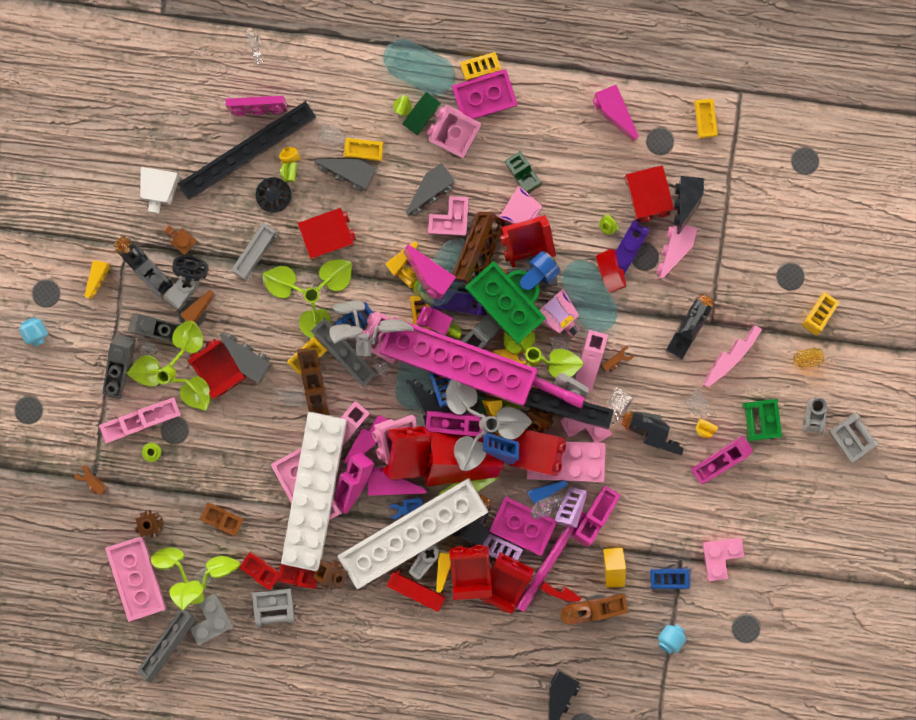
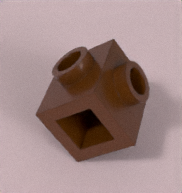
[526,408,554,433]
[134,510,164,539]
[313,560,348,590]

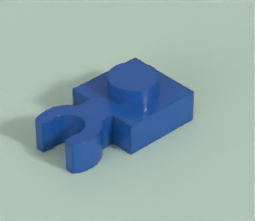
[390,497,423,519]

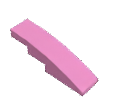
[702,325,762,388]
[99,397,181,444]

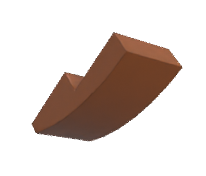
[200,502,244,537]

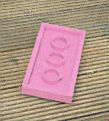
[527,442,606,482]
[271,447,342,520]
[105,536,167,622]

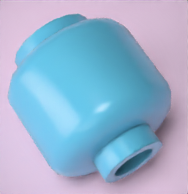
[19,317,48,347]
[657,624,687,654]

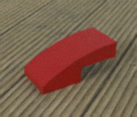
[596,249,627,293]
[239,551,281,590]
[277,562,318,589]
[540,581,581,602]

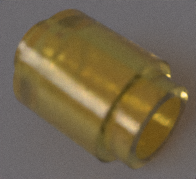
[793,347,824,370]

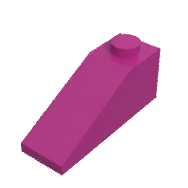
[592,84,639,142]
[403,244,456,300]
[426,411,488,437]
[691,435,753,485]
[368,468,426,495]

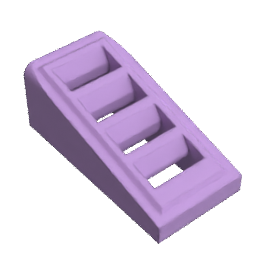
[555,487,588,528]
[483,533,523,561]

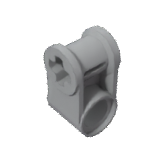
[163,277,199,311]
[802,397,827,435]

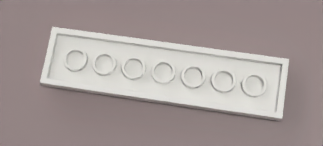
[281,412,347,571]
[337,478,489,589]

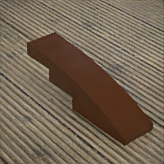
[297,346,330,416]

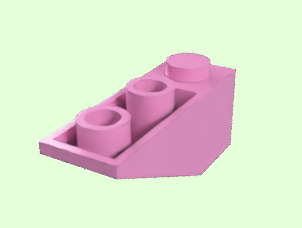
[656,224,698,280]
[575,330,608,392]
[341,401,371,448]

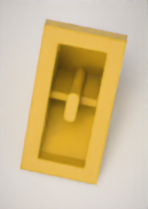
[603,548,626,588]

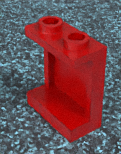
[624,165,674,223]
[298,208,357,261]
[500,215,556,268]
[187,339,247,400]
[382,426,432,480]
[509,430,567,476]
[449,545,492,600]
[480,552,534,614]

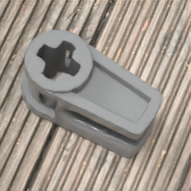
[409,544,439,579]

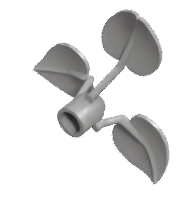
[329,301,414,356]
[446,380,532,471]

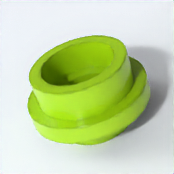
[142,443,162,462]

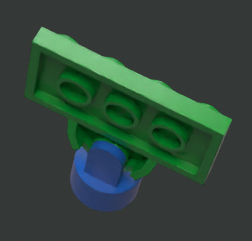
[465,252,560,345]

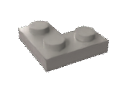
[190,593,234,645]

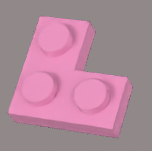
[428,196,468,236]
[559,402,612,443]
[702,537,744,581]

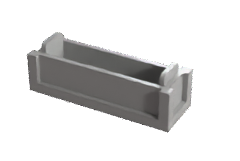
[231,222,278,280]

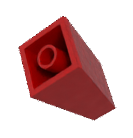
[425,432,504,486]

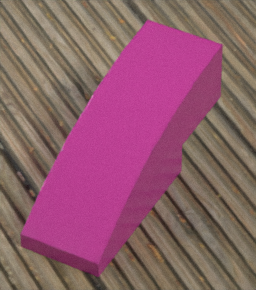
[344,415,388,464]
[334,452,374,514]
[572,485,621,547]

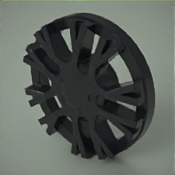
[255,177,291,213]
[172,255,209,281]

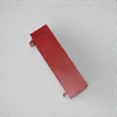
[386,570,445,612]

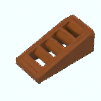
[181,290,215,323]

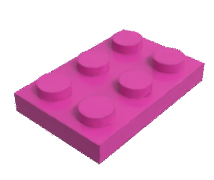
[452,69,518,120]
[225,95,288,117]
[489,496,557,556]

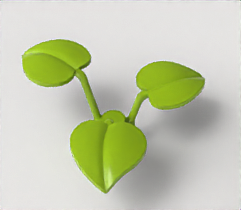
[262,259,352,338]
[126,321,211,411]
[502,331,583,409]
[151,547,241,611]

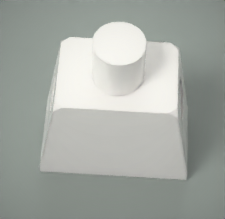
[140,167,180,214]

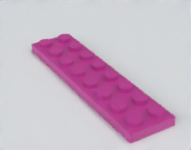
[379,317,538,407]

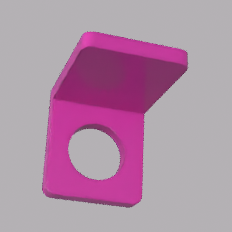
[416,306,453,335]

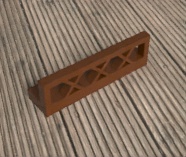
[452,212,505,285]

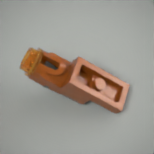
[560,593,628,625]

